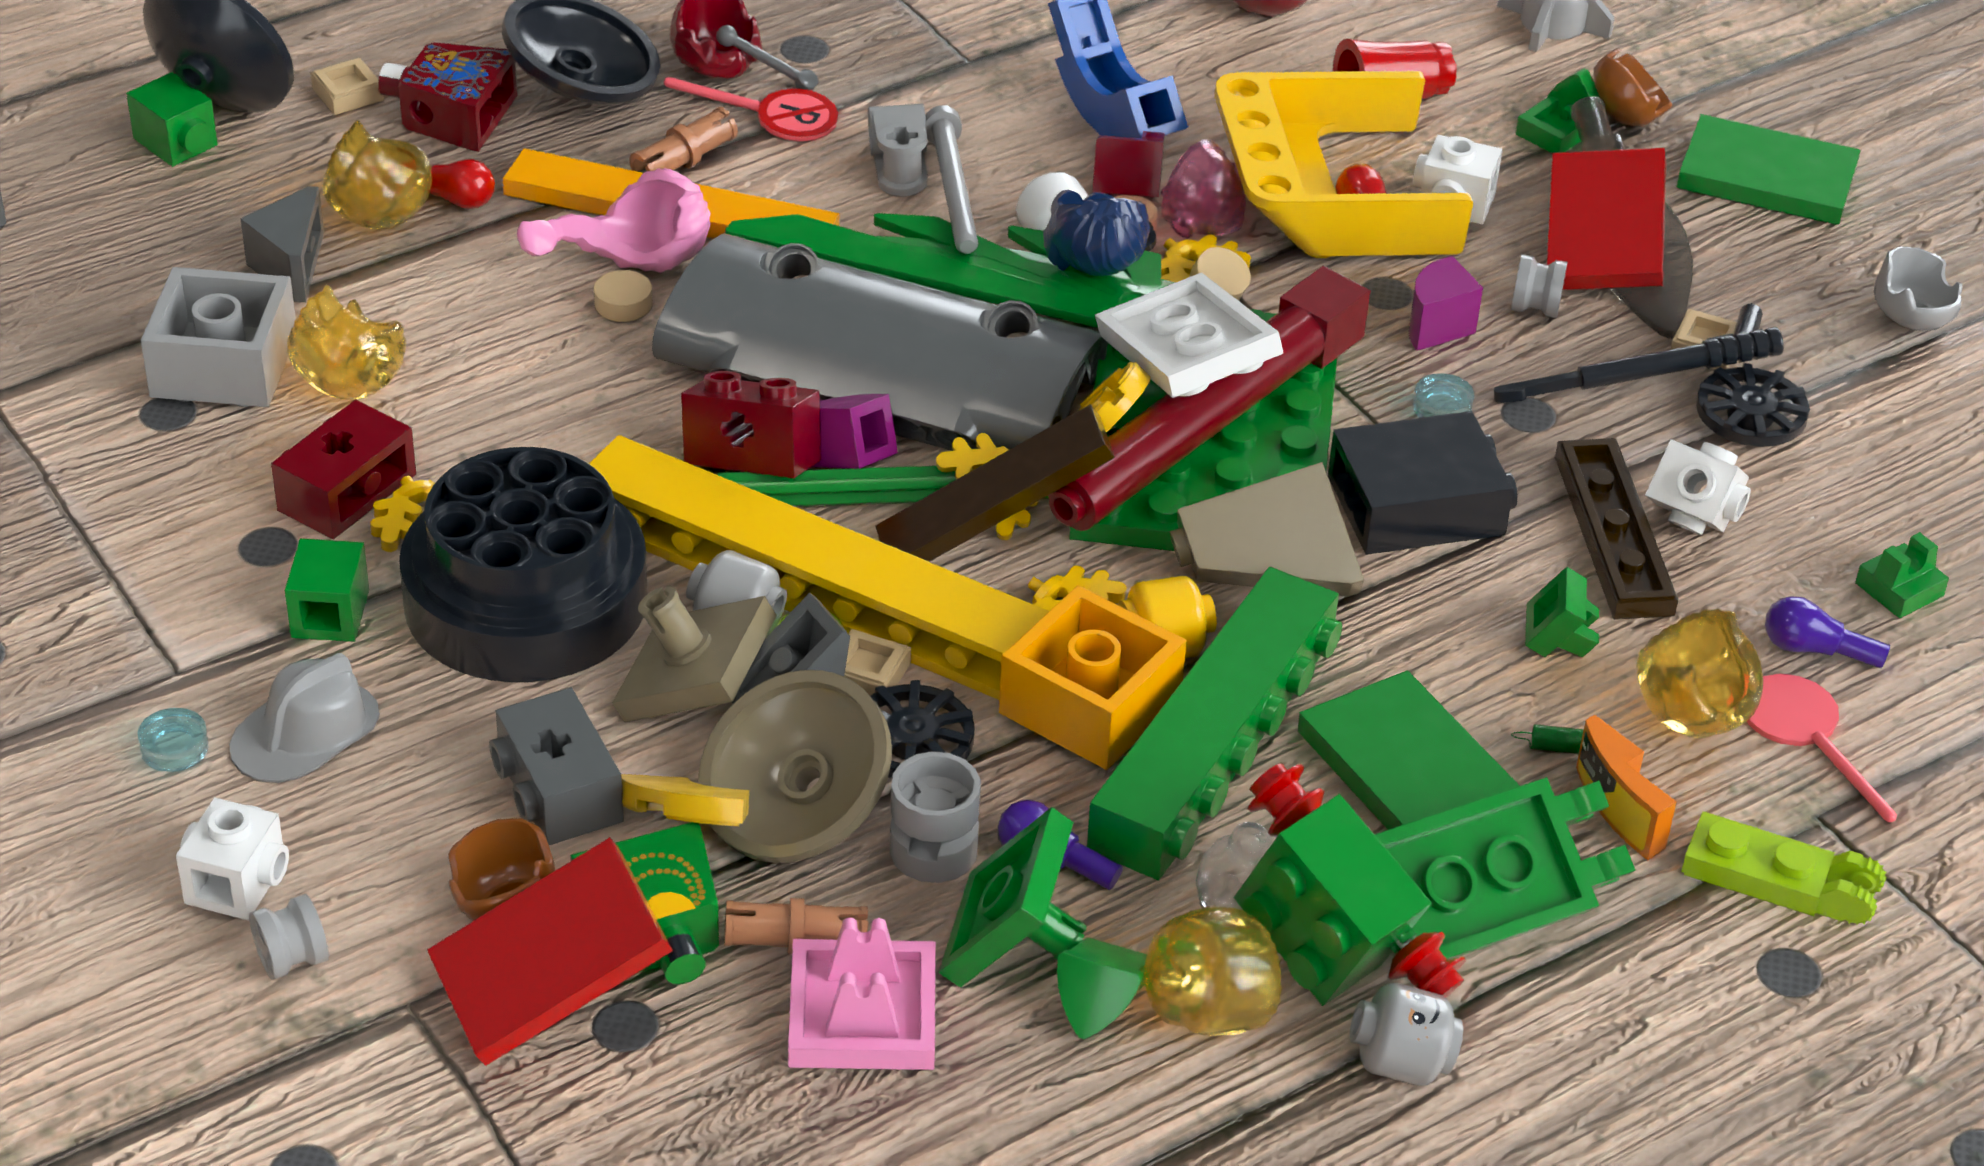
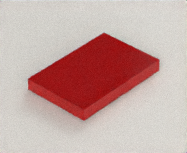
[1547,147,1666,290]
[427,837,673,1066]

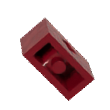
[681,371,821,478]
[271,399,416,540]

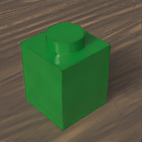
[126,72,218,167]
[285,538,369,642]

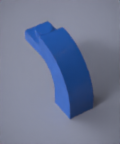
[1048,0,1189,138]

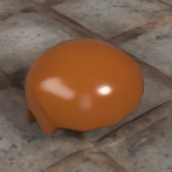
[1593,48,1673,127]
[448,818,555,921]

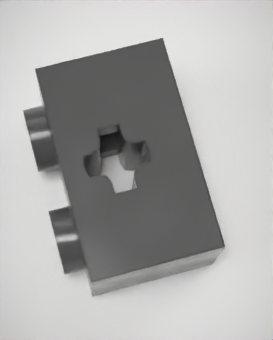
[489,687,624,845]

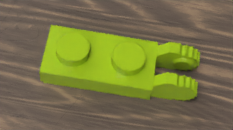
[1681,811,1887,925]

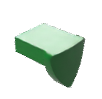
[1515,68,1603,153]
[1057,937,1154,1039]

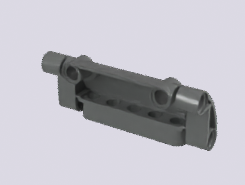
[652,233,1108,451]

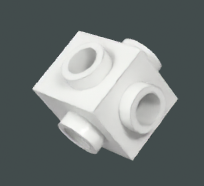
[1413,134,1502,225]
[1645,439,1751,535]
[176,797,289,921]

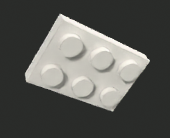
[1095,272,1283,398]

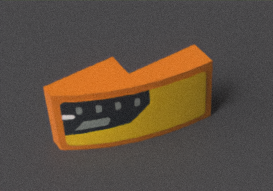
[1576,714,1677,861]

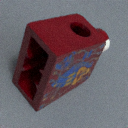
[378,42,517,152]

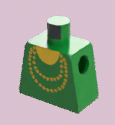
[570,822,719,985]

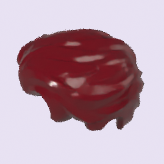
[670,0,762,79]

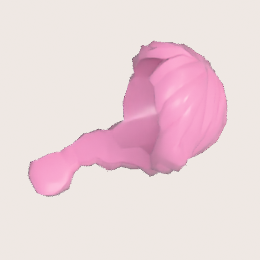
[517,168,711,273]

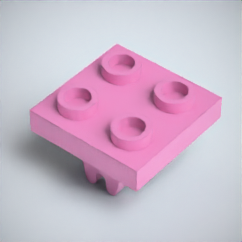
[788,918,935,1070]

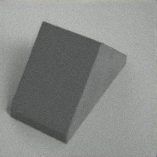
[240,186,324,302]

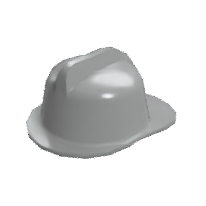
[229,653,380,783]

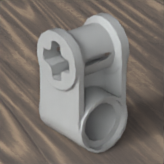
[868,103,928,196]

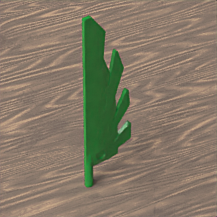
[725,213,1176,328]

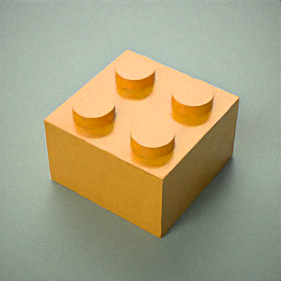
[999,585,1187,770]

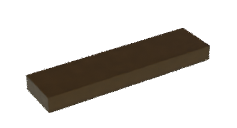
[875,404,1115,562]
[1555,438,1678,620]

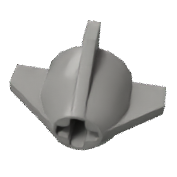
[1497,0,1615,52]

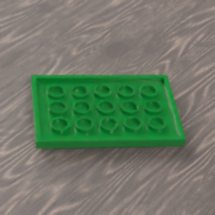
[1069,309,1337,551]

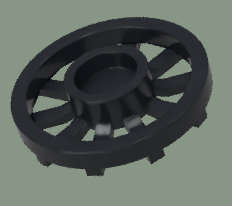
[1696,363,1810,447]
[870,680,975,778]

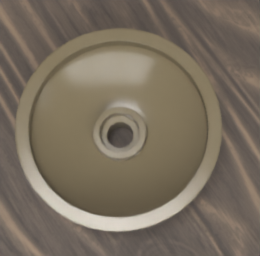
[698,670,892,863]

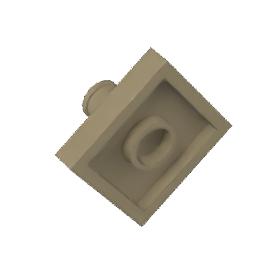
[612,586,777,722]

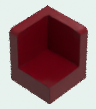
[1092,131,1165,197]

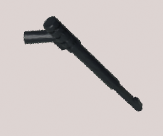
[1494,304,1784,403]

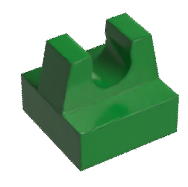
[1855,532,1949,619]
[1525,567,1599,658]

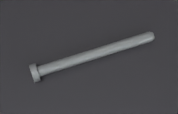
[925,105,978,254]

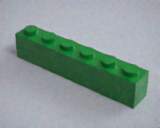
[1087,566,1342,881]

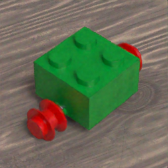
[1233,763,1466,1006]

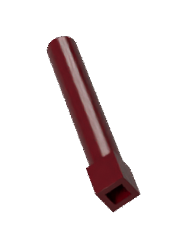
[1048,266,1371,531]

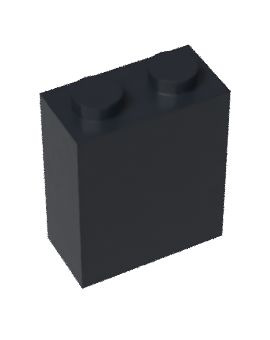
[1328,411,1518,555]

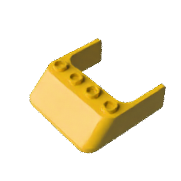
[1214,71,1473,258]

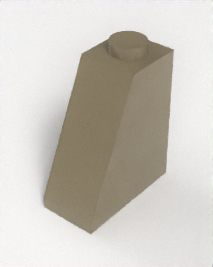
[1169,462,1364,597]

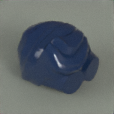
[1043,189,1150,277]

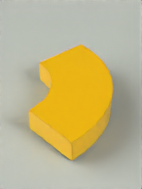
[621,774,750,826]

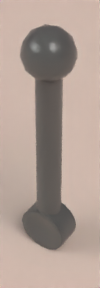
[716,25,819,91]

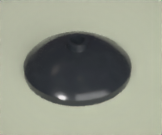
[143,0,294,113]
[501,0,660,105]

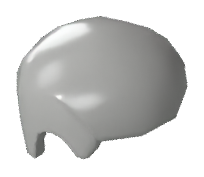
[1874,246,1962,331]

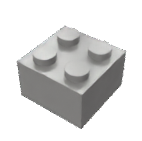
[141,267,297,407]

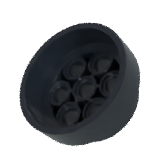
[399,447,648,682]

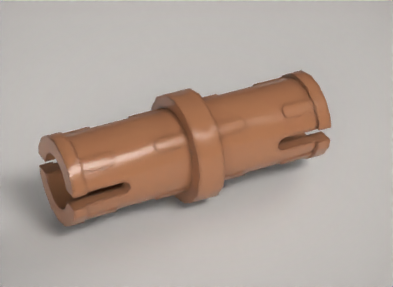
[629,107,738,172]
[724,898,868,954]

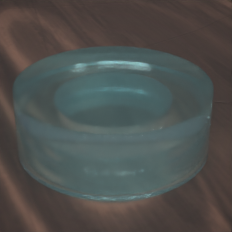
[1413,373,1474,418]
[138,708,209,772]

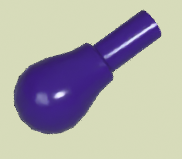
[1765,596,1890,669]
[998,800,1123,890]

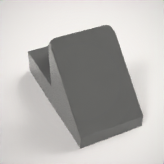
[732,592,850,704]

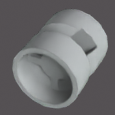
[890,752,981,883]

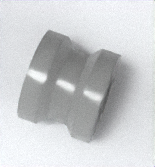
[1511,254,1567,318]
[249,894,329,980]

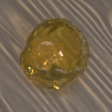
[322,120,432,230]
[287,285,407,400]
[1636,608,1764,739]
[1144,906,1283,1036]

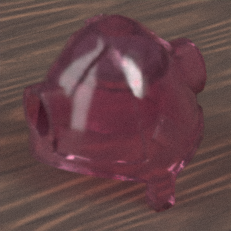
[1160,139,1246,239]

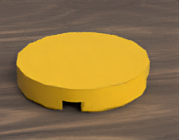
[1078,362,1151,432]

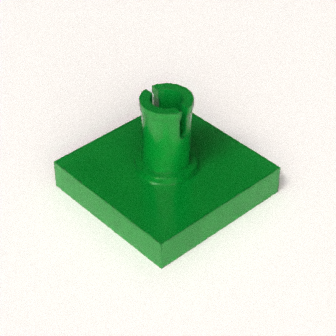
[938,807,1087,988]

